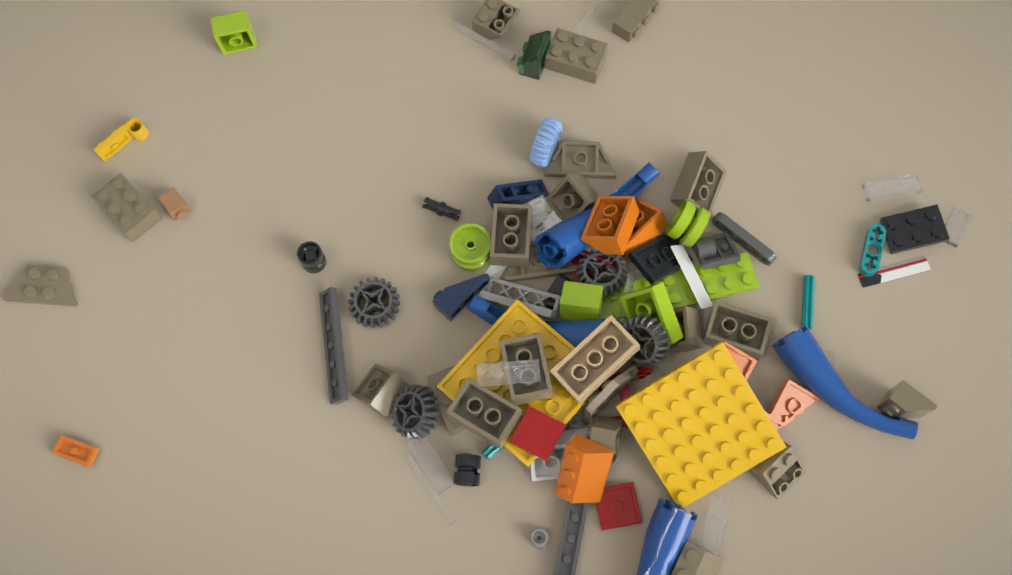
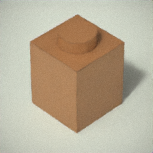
[158,187,191,221]

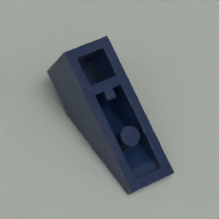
[487,179,549,210]
[432,273,490,321]

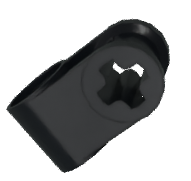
[544,273,574,310]

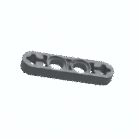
[712,212,776,266]

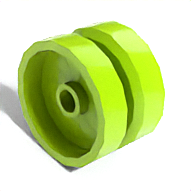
[666,199,711,248]
[449,223,491,272]

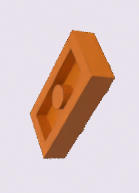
[52,435,100,468]

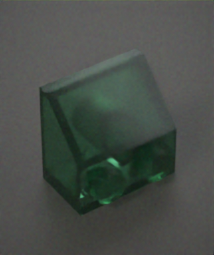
[517,31,551,80]

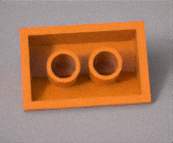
[581,196,640,255]
[621,198,669,263]
[554,434,614,503]

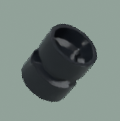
[297,241,326,273]
[453,454,481,487]

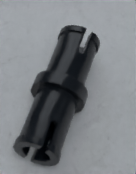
[422,197,461,221]

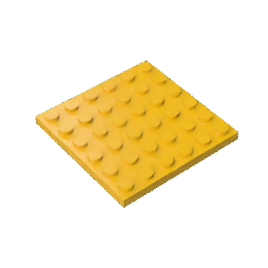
[437,299,601,468]
[615,341,786,507]

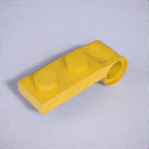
[93,118,149,162]

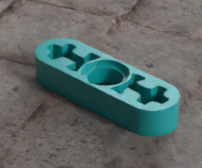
[859,224,886,277]

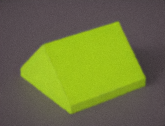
[559,281,604,320]

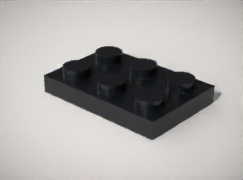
[880,204,950,255]
[628,234,693,285]

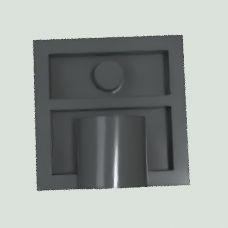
[692,232,740,270]

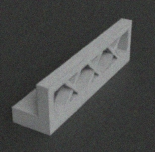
[480,277,561,319]

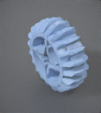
[530,117,563,168]

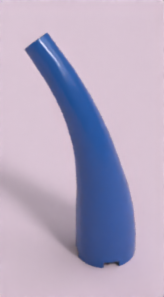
[534,162,660,269]
[466,294,620,347]
[772,325,918,439]
[637,498,698,575]

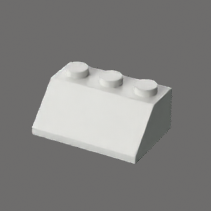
[530,428,590,481]

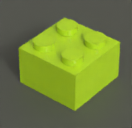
[210,10,258,55]

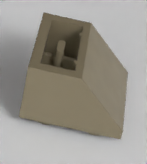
[472,0,520,40]
[750,441,805,499]

